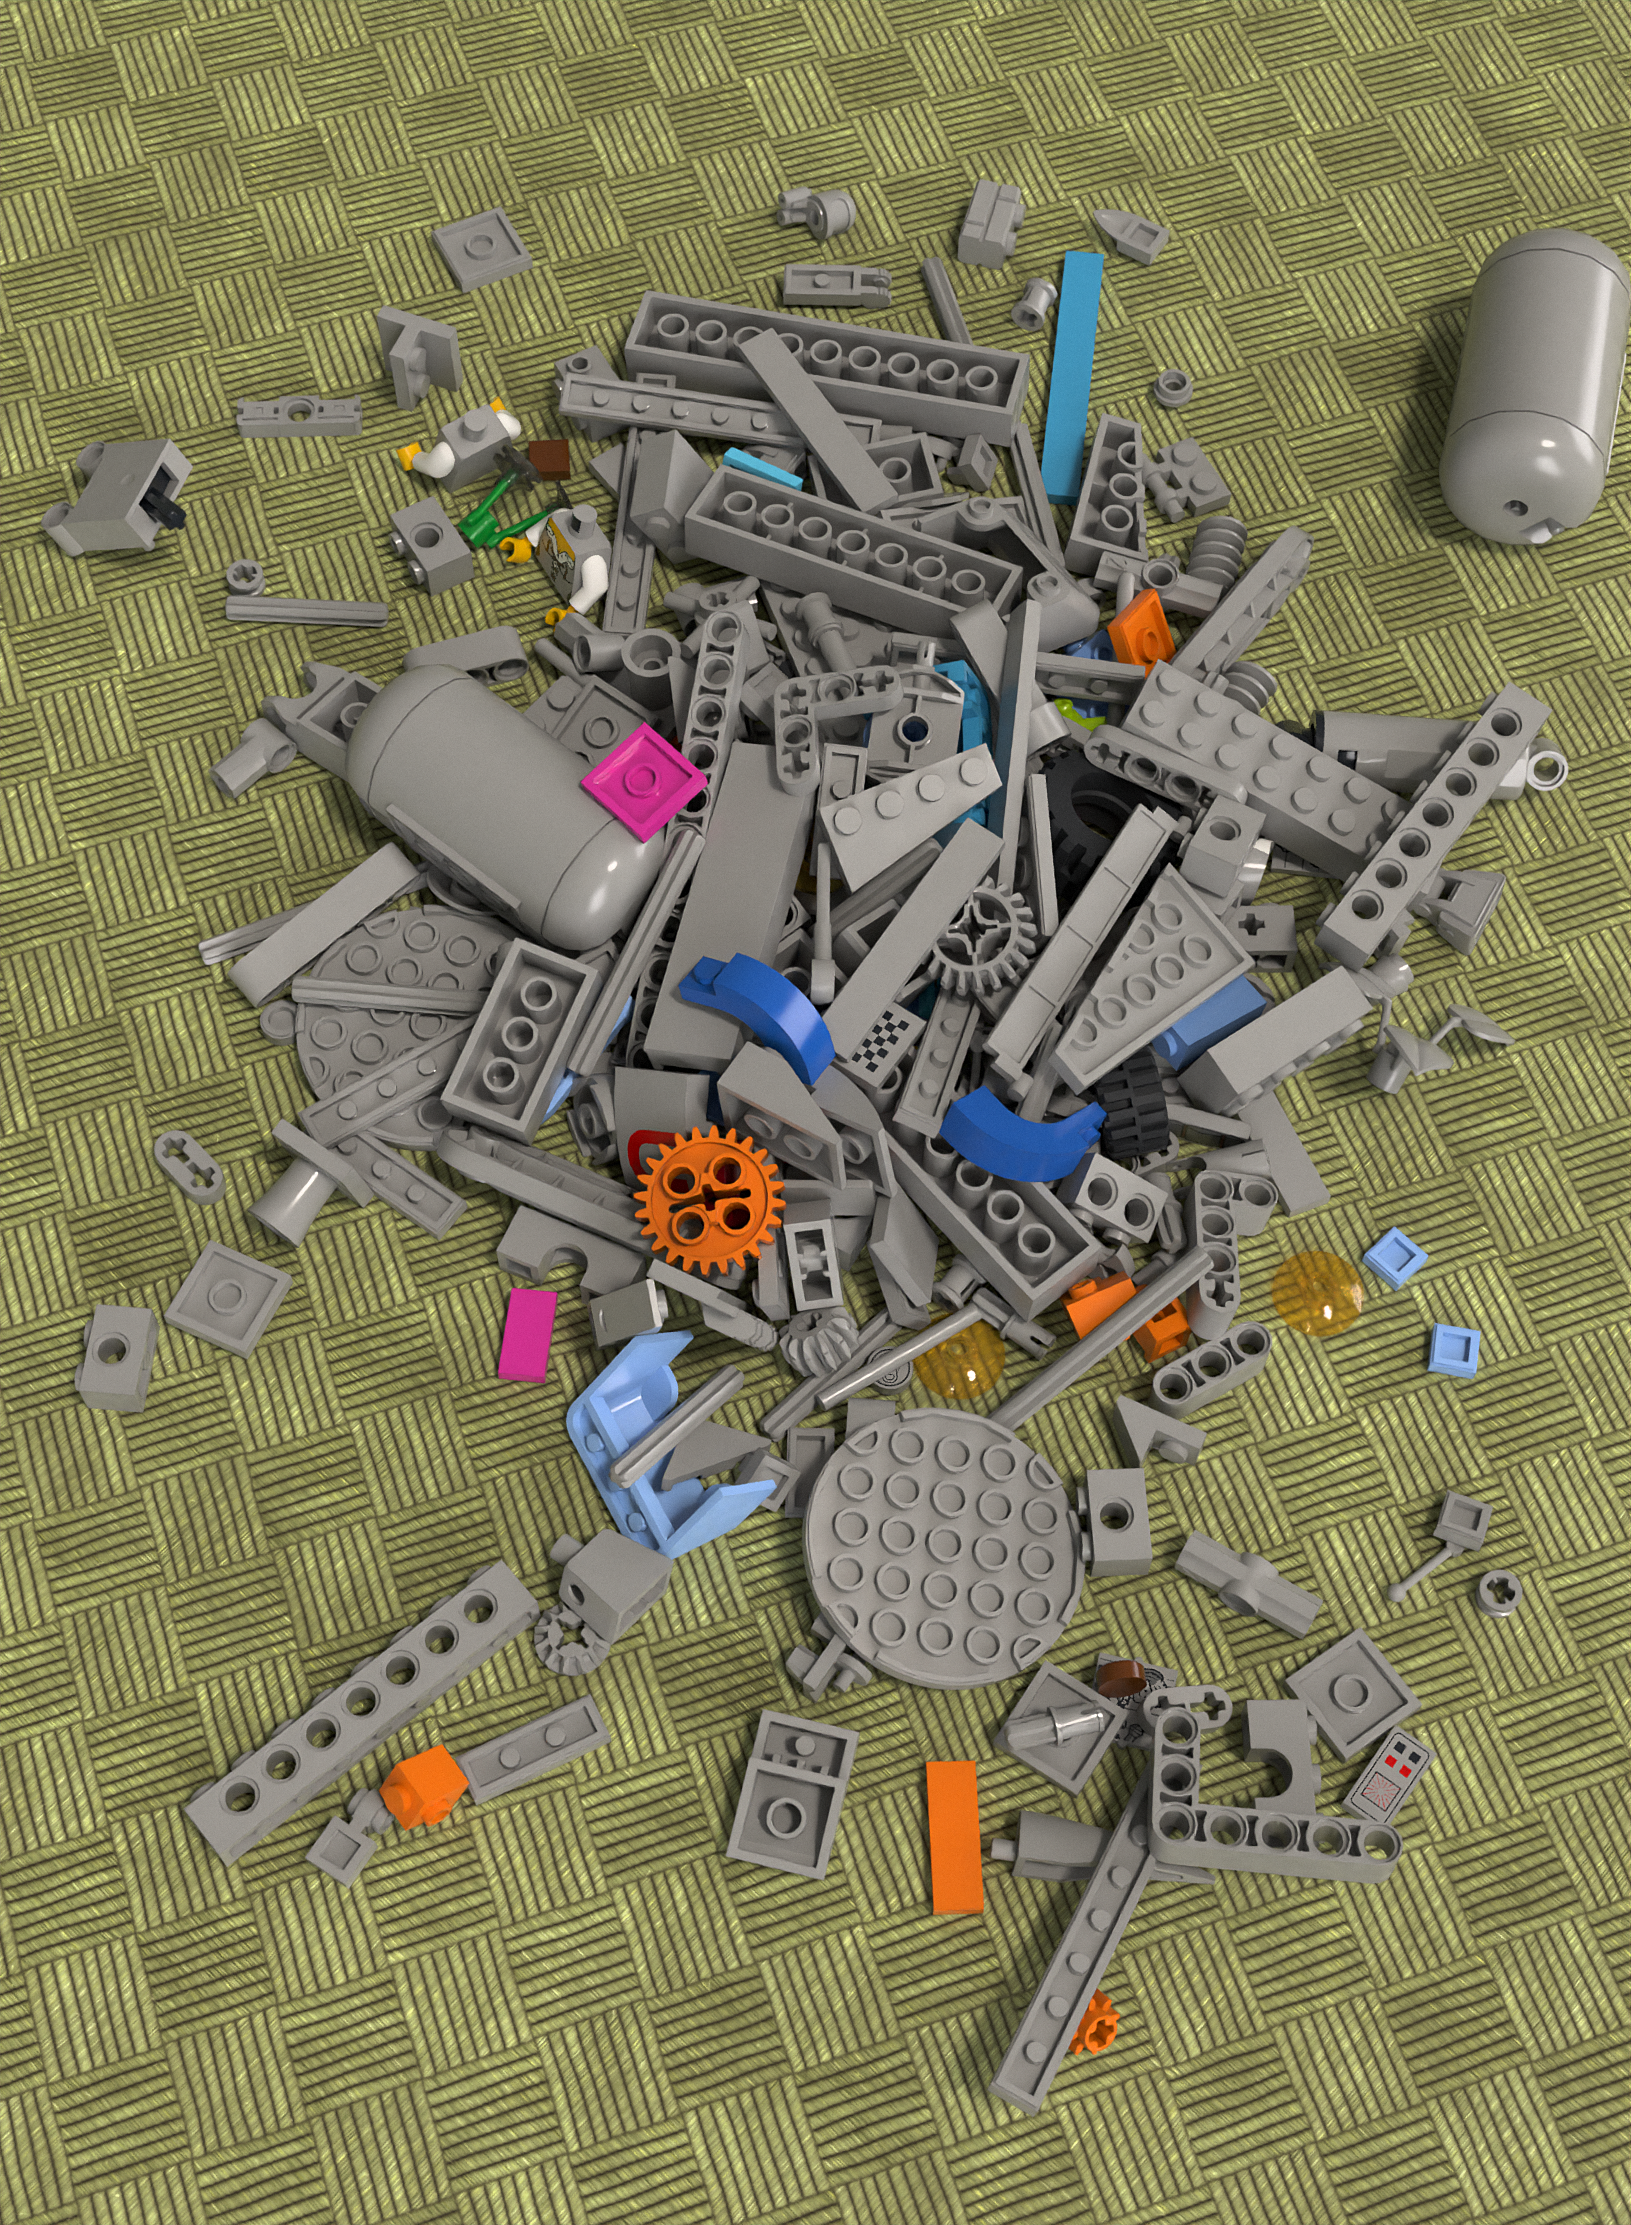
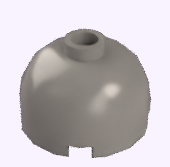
[566,1072,620,1165]

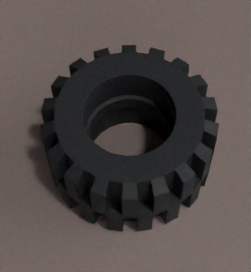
[1087,1045,1170,1161]

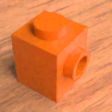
[378,1744,470,1831]

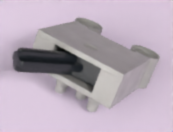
[41,438,193,556]

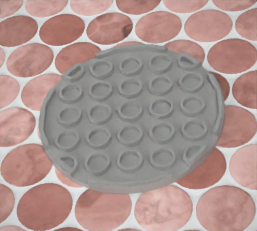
[295,905,526,1151]
[802,1408,1085,1690]

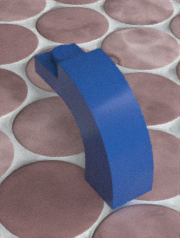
[678,953,836,1086]
[939,1085,1107,1182]

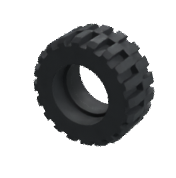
[1037,749,1183,912]

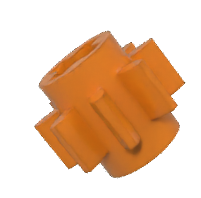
[1068,1988,1120,2055]

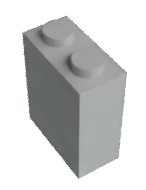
[630,429,714,564]

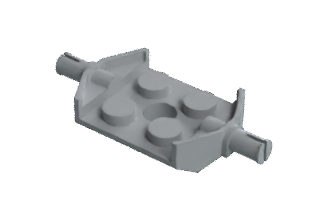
[865,641,965,787]

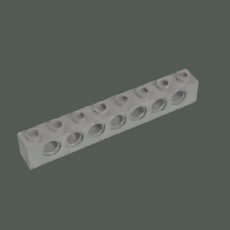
[1314,681,1552,973]
[184,1559,541,1867]

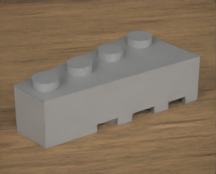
[1063,413,1149,577]

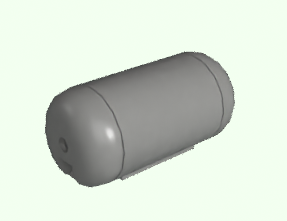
[1439,228,1631,545]
[344,664,668,960]

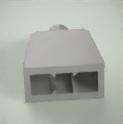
[550,1529,674,1645]

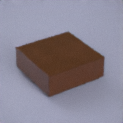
[529,439,571,481]

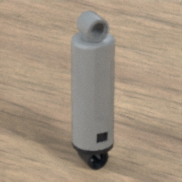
[1275,710,1568,800]

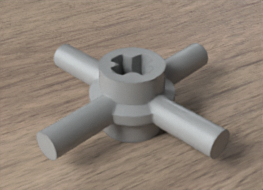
[663,575,777,658]

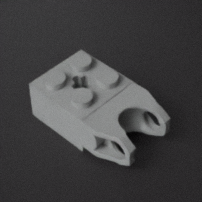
[261,661,382,782]

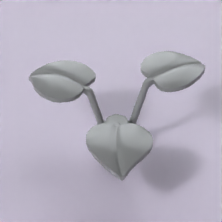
[1317,962,1516,1094]

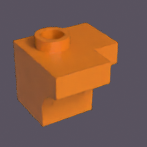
[1059,1271,1137,1341]

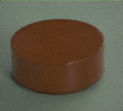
[1096,1660,1147,1698]

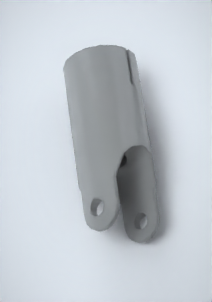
[1166,1138,1273,1199]

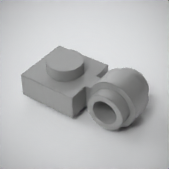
[305,1788,395,1889]

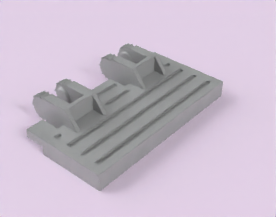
[646,1258,779,1352]

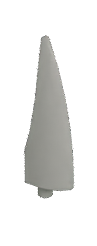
[990,1810,1215,1885]

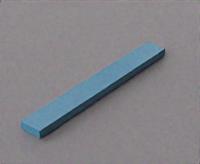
[1041,250,1104,506]

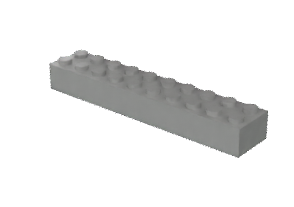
[624,290,1030,447]
[772,928,1103,1323]

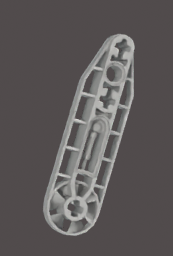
[1120,525,1314,724]
[436,1125,753,1290]

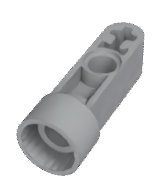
[948,598,1072,762]

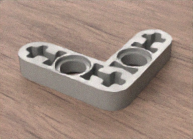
[774,665,904,797]

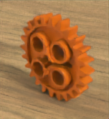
[634,1125,787,1278]

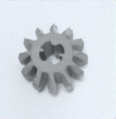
[779,1306,860,1377]

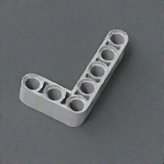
[1146,1707,1403,1884]

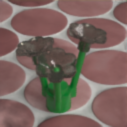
[457,444,573,549]

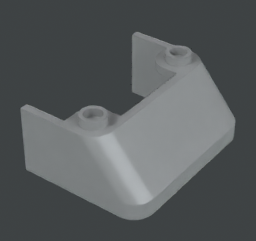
[916,496,1100,653]

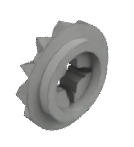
[534,1600,611,1676]

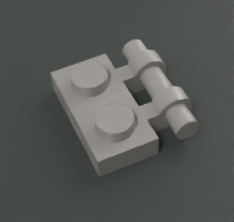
[1142,437,1231,523]

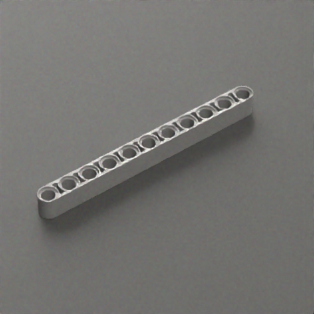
[625,609,750,1071]

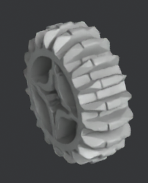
[921,875,1037,997]

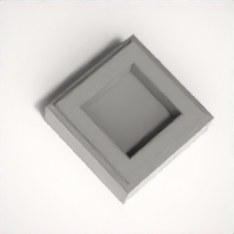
[1433,1490,1493,1552]

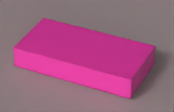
[498,1288,558,1383]

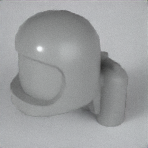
[777,186,856,240]

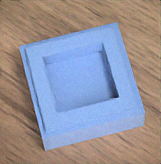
[1362,1226,1429,1291]
[1427,1323,1481,1379]

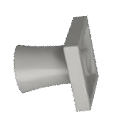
[610,628,681,743]
[247,1118,375,1248]

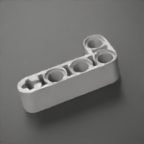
[1182,1170,1279,1340]

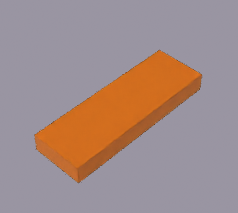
[925,1760,984,1915]

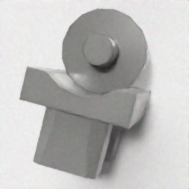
[786,1611,873,1704]

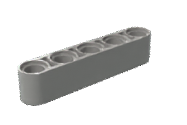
[227,842,422,1008]

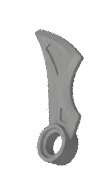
[810,842,835,1005]

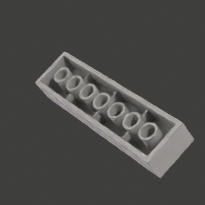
[684,464,1023,640]
[1108,659,1442,913]

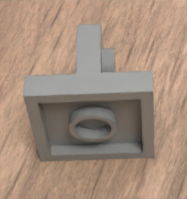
[377,305,463,412]

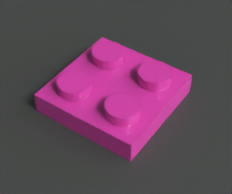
[580,722,708,844]

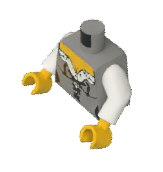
[396,397,521,494]
[499,504,612,632]

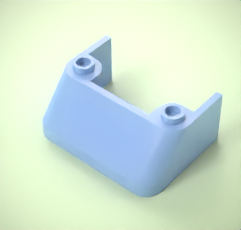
[566,1330,777,1560]

